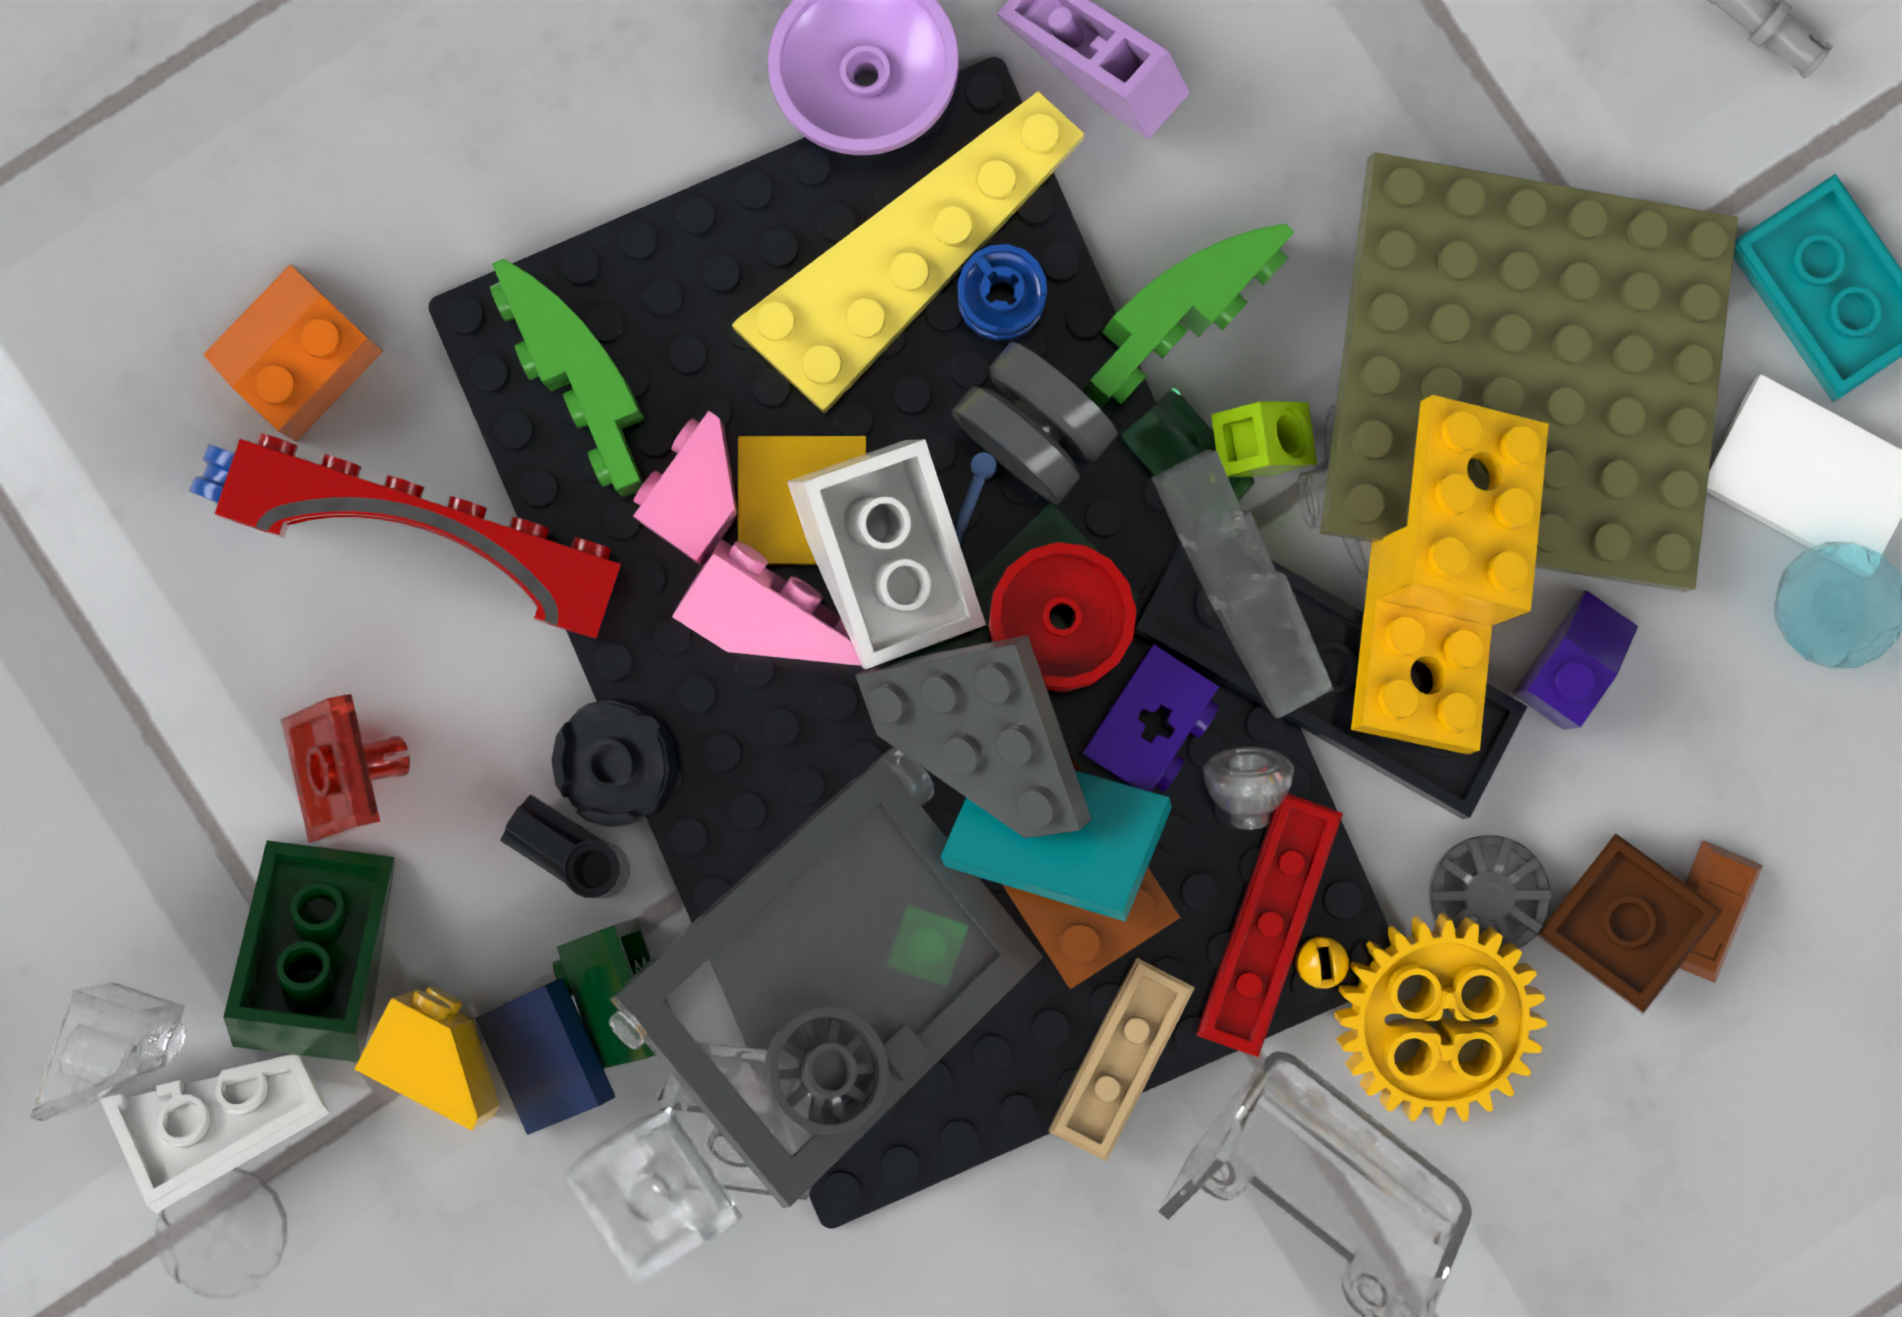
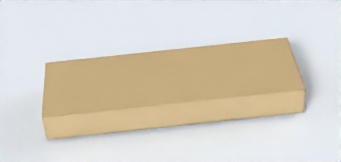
[1048,957,1194,1162]

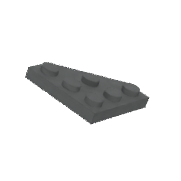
[855,635,1092,838]

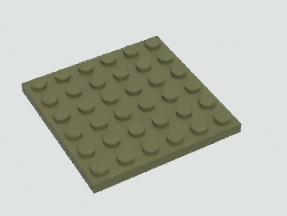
[1320,152,1738,592]

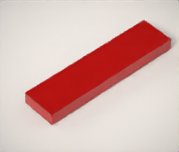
[1196,792,1343,1058]

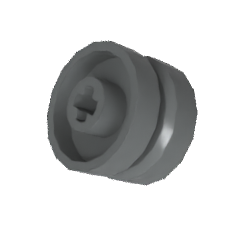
[952,342,1118,505]

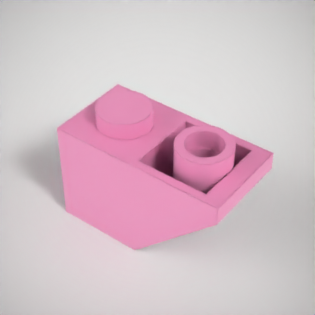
[633,411,738,567]

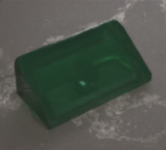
[1122,387,1255,525]

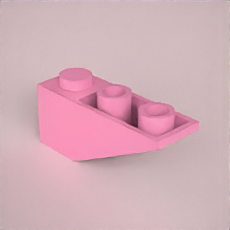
[672,539,874,667]

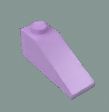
[997,0,1190,139]

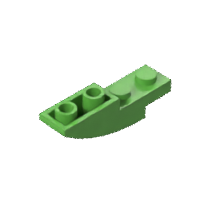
[1082,223,1294,409]
[490,259,645,498]

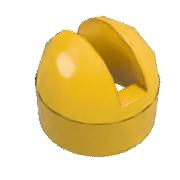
[1295,936,1349,989]

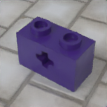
[1080,644,1220,792]

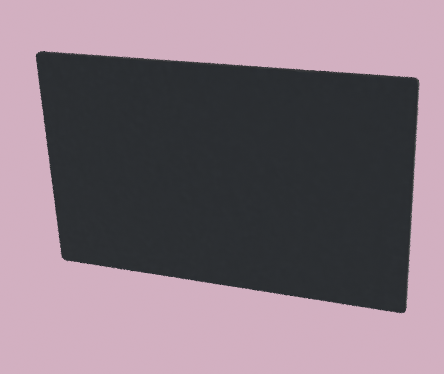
[428,57,1391,1229]

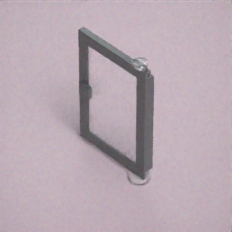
[609,748,1043,1208]

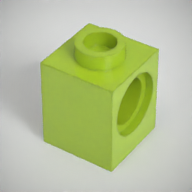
[1211,401,1318,478]

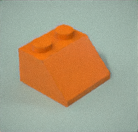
[203,264,383,442]

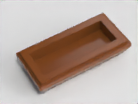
[1680,841,1763,983]

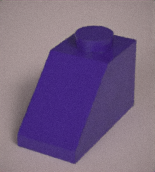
[1512,590,1638,730]

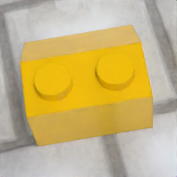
[354,986,500,1131]

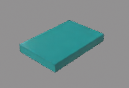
[1733,174,1902,402]
[940,770,1172,922]

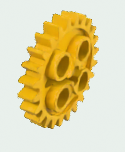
[1334,913,1547,1125]

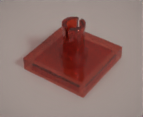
[281,694,410,843]

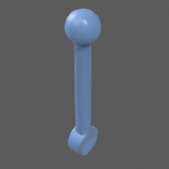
[954,452,996,545]

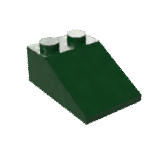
[223,840,395,1062]
[552,918,669,1069]

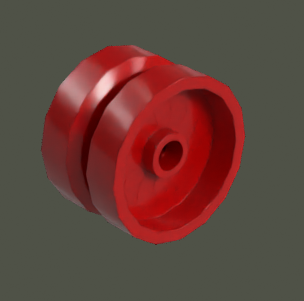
[988,542,1137,693]

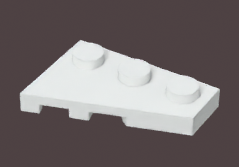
[100,1054,330,1213]

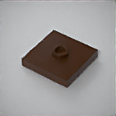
[1538,833,1723,1015]

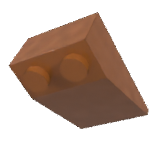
[1002,753,1181,989]

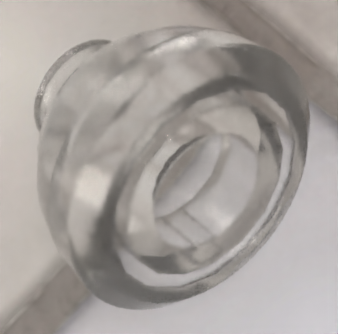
[1203,747,1294,829]

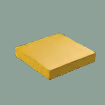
[738,436,867,566]

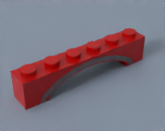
[214,433,621,639]

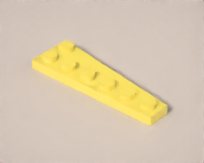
[732,91,1084,414]

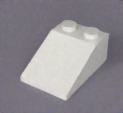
[787,439,986,669]

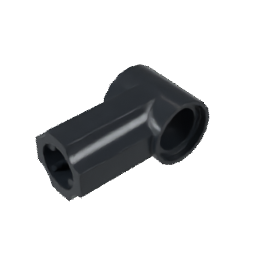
[500,794,630,898]

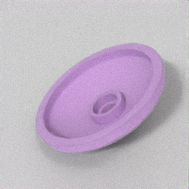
[768,0,959,155]

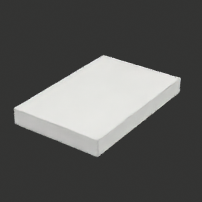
[1707,374,1902,577]

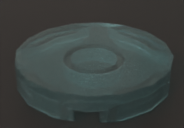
[1774,542,1902,669]

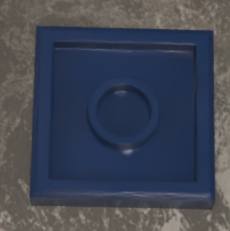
[475,978,616,1135]

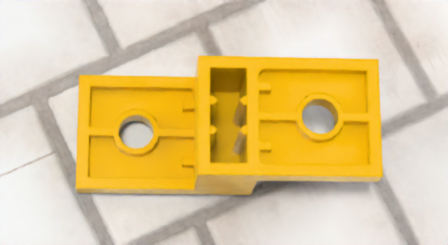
[1351,395,1549,754]

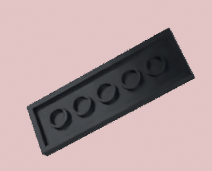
[1134,517,1528,819]

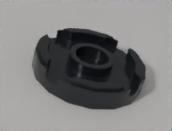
[551,698,678,827]

